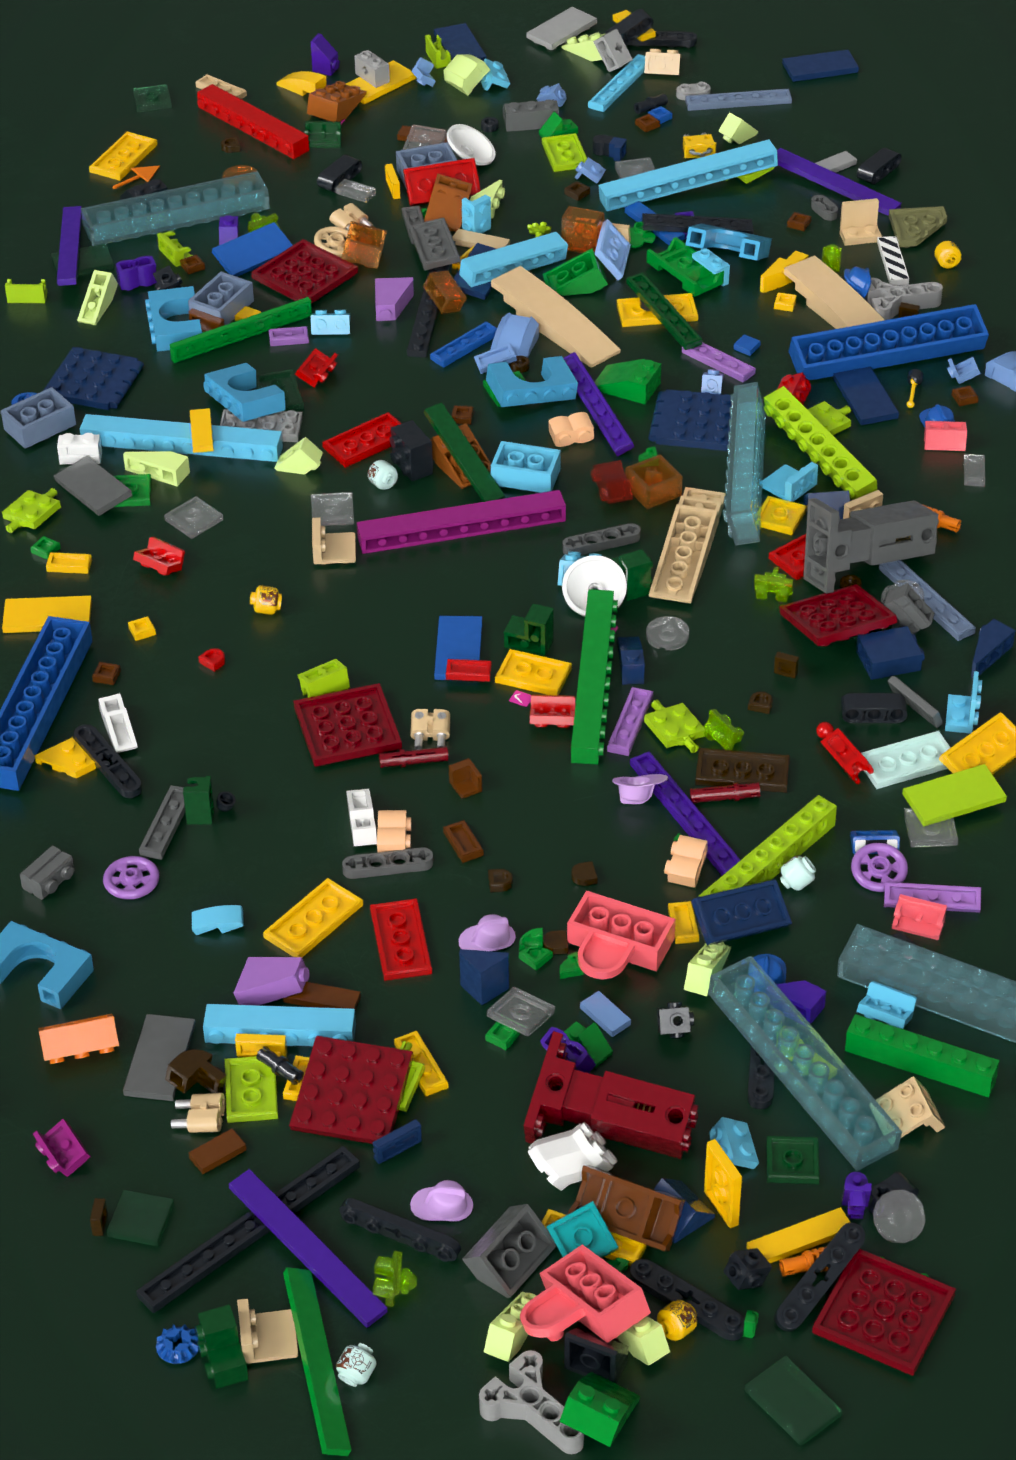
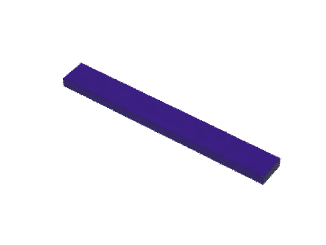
[777,148,901,216]
[57,206,82,286]
[563,352,635,457]
[630,751,741,876]
[229,1169,387,1328]

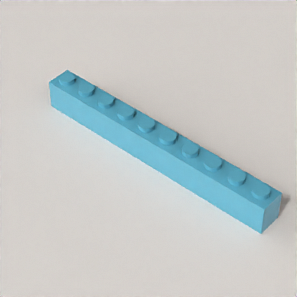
[598,139,778,211]
[80,414,283,462]

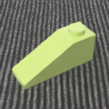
[77,270,118,325]
[123,451,190,487]

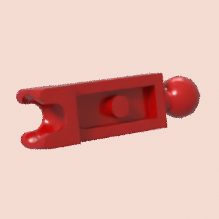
[816,722,874,784]

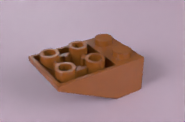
[307,81,367,122]
[424,174,473,232]
[431,423,491,489]

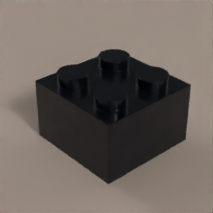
[389,420,433,481]

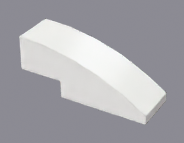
[99,694,138,753]
[346,789,377,846]

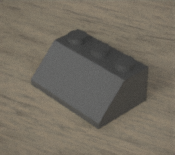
[502,99,559,132]
[462,1204,556,1298]

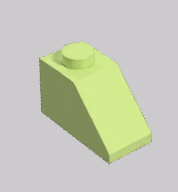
[719,113,758,144]
[275,437,323,474]

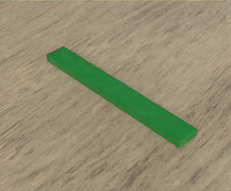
[170,297,312,363]
[283,1267,352,1456]

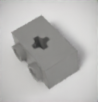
[593,29,633,72]
[354,50,390,88]

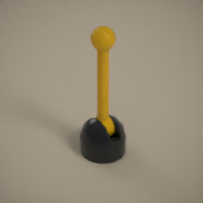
[907,369,924,408]

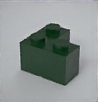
[611,549,653,601]
[504,604,554,657]
[195,1304,248,1389]

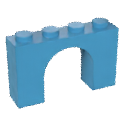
[686,224,772,260]
[145,286,202,352]
[486,356,578,407]
[203,363,285,422]
[0,921,94,1009]

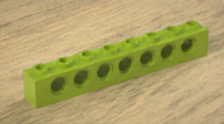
[764,386,878,500]
[699,795,837,897]

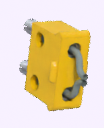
[683,133,716,158]

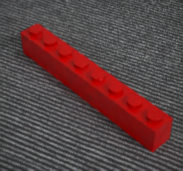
[197,84,309,159]

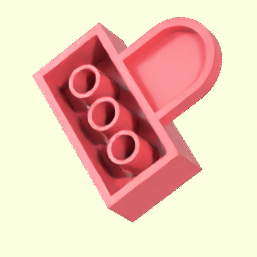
[567,891,676,980]
[520,1244,651,1343]

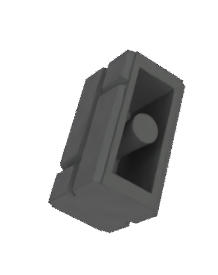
[885,583,935,634]
[20,845,75,900]

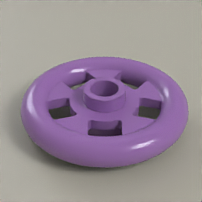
[851,843,908,892]
[103,856,160,899]

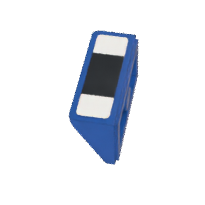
[850,830,900,854]

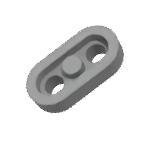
[676,82,711,100]

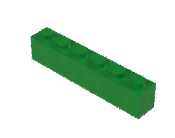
[845,1014,1000,1098]

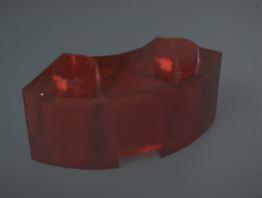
[591,460,633,504]

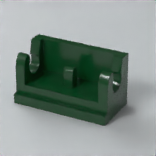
[305,121,342,148]
[183,776,215,825]

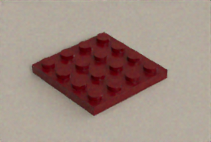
[251,239,358,304]
[779,584,897,646]
[293,683,402,767]
[289,1036,414,1144]
[812,1249,956,1376]

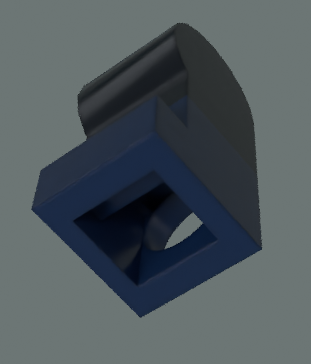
[593,135,627,162]

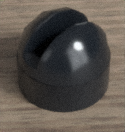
[216,791,236,812]

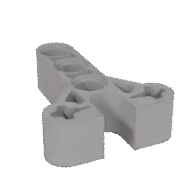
[864,278,943,320]
[479,1350,584,1454]

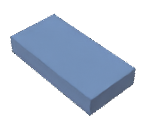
[474,343,517,374]
[580,991,631,1037]

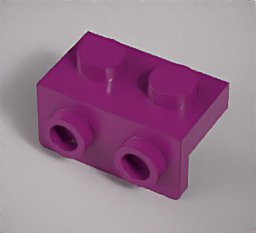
[33,1119,91,1177]

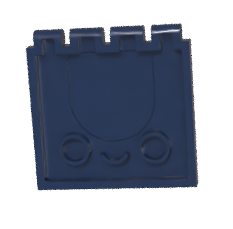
[43,347,144,410]
[648,389,737,451]

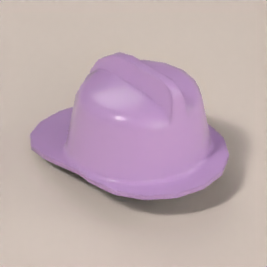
[612,774,668,804]
[459,914,516,951]
[410,1180,473,1221]

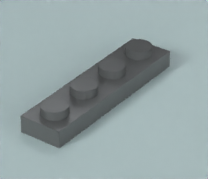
[139,785,185,860]

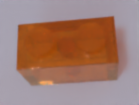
[423,271,467,313]

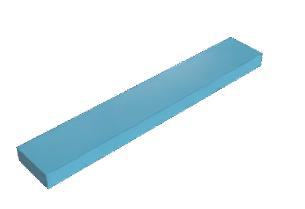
[588,54,645,112]

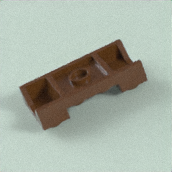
[567,1165,686,1251]

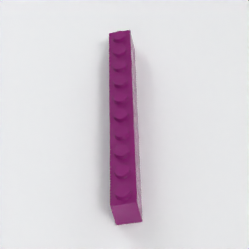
[357,490,566,554]

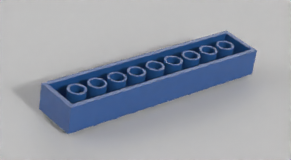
[789,304,989,381]
[0,616,93,791]

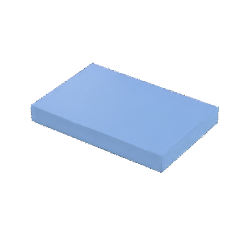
[595,219,631,280]

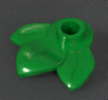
[630,221,655,248]

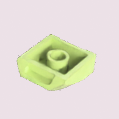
[444,54,490,96]

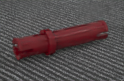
[379,746,448,768]
[690,782,760,803]

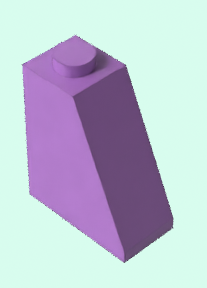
[375,277,414,321]
[234,957,309,1006]

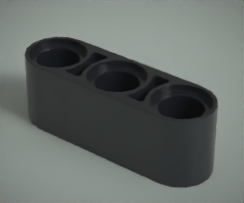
[605,9,654,45]
[857,147,902,185]
[317,154,362,193]
[841,693,907,723]

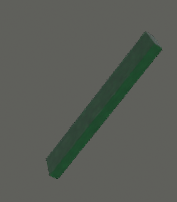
[626,273,703,350]
[424,402,505,502]

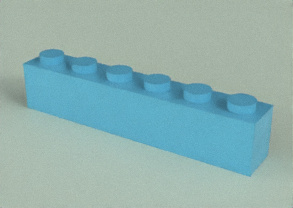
[459,232,568,287]
[203,1004,356,1047]

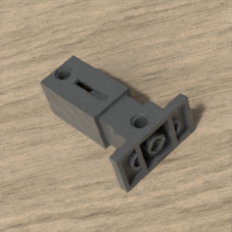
[803,498,939,594]

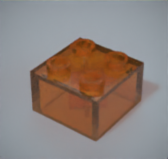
[562,206,604,253]
[341,221,387,269]
[625,454,683,509]

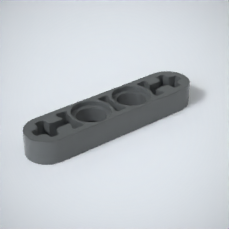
[562,523,641,555]
[342,848,433,879]

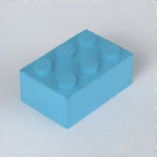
[491,441,561,493]

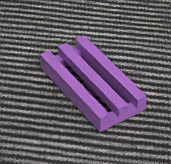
[269,326,309,346]

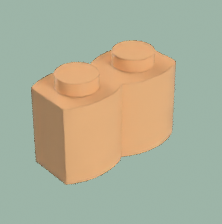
[549,412,594,447]
[377,810,411,853]
[664,835,708,888]

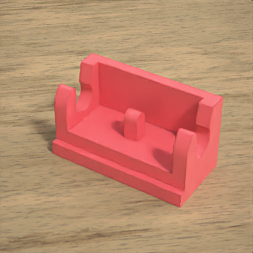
[924,421,967,451]
[892,894,947,940]

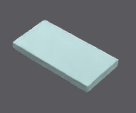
[861,731,951,789]

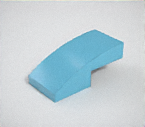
[192,905,244,935]

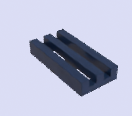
[373,1119,422,1164]

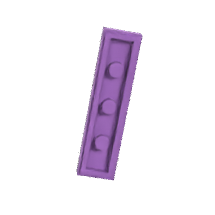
[682,342,756,383]
[607,687,653,756]
[884,882,981,913]

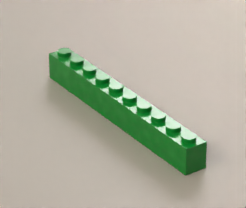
[571,589,618,764]

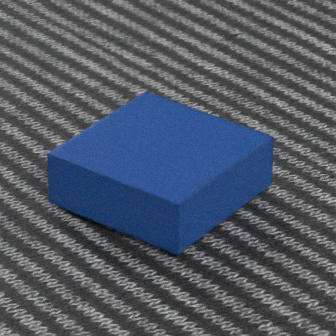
[648,106,672,124]
[734,335,761,356]

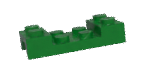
[647,237,724,297]

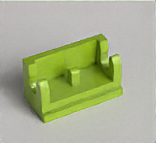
[425,35,451,69]
[157,231,193,267]
[5,279,48,303]
[298,659,350,698]

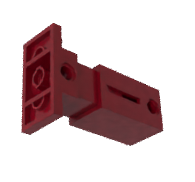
[523,1031,699,1159]

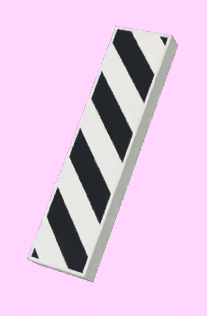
[877,236,909,286]

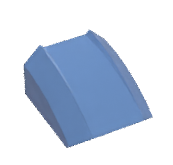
[490,312,539,358]
[985,351,1016,392]

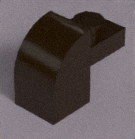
[165,1049,226,1094]

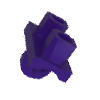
[842,1172,871,1219]

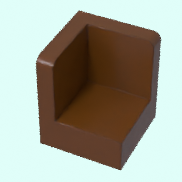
[449,758,482,798]

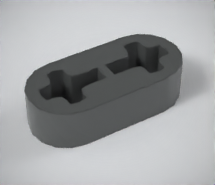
[811,195,838,221]

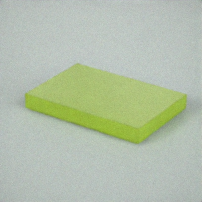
[542,133,587,172]
[225,1056,278,1123]

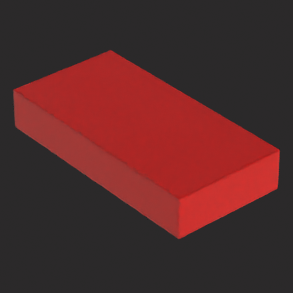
[446,659,492,682]

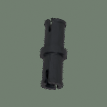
[634,94,668,114]
[256,1046,304,1085]

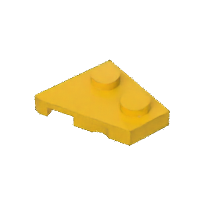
[34,738,96,778]

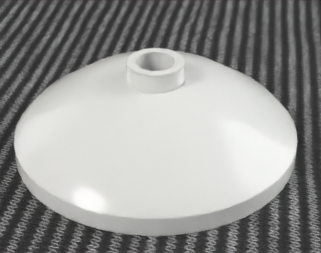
[447,124,496,166]
[562,555,627,616]

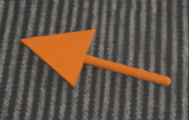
[112,165,160,189]

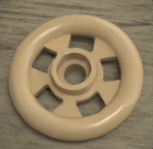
[314,227,358,257]

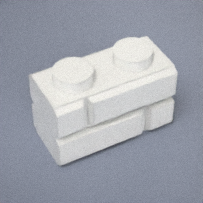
[57,433,102,464]

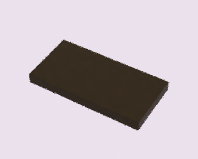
[695,748,790,793]

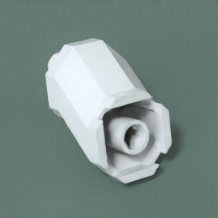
[528,1122,617,1191]

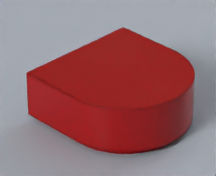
[198,649,225,672]

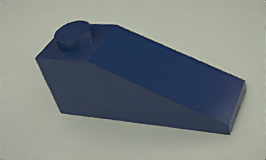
[971,619,1015,679]
[617,637,645,685]

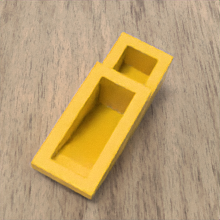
[276,71,327,96]
[760,251,809,293]

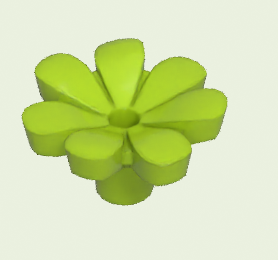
[527,222,552,238]

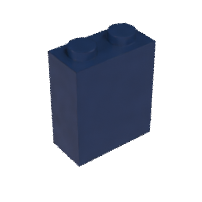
[856,626,925,680]

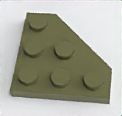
[888,206,947,248]

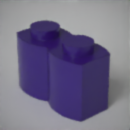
[116,256,157,291]
[540,1027,596,1073]

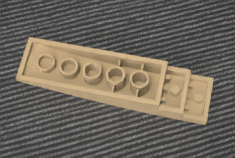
[784,256,884,329]
[491,266,621,368]
[649,487,726,604]

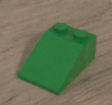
[543,248,608,296]
[594,359,661,404]
[559,1372,640,1447]

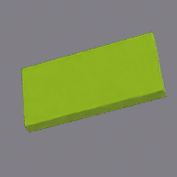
[902,764,1007,827]

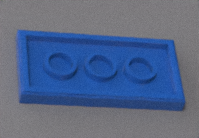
[212,222,293,277]
[434,616,482,680]

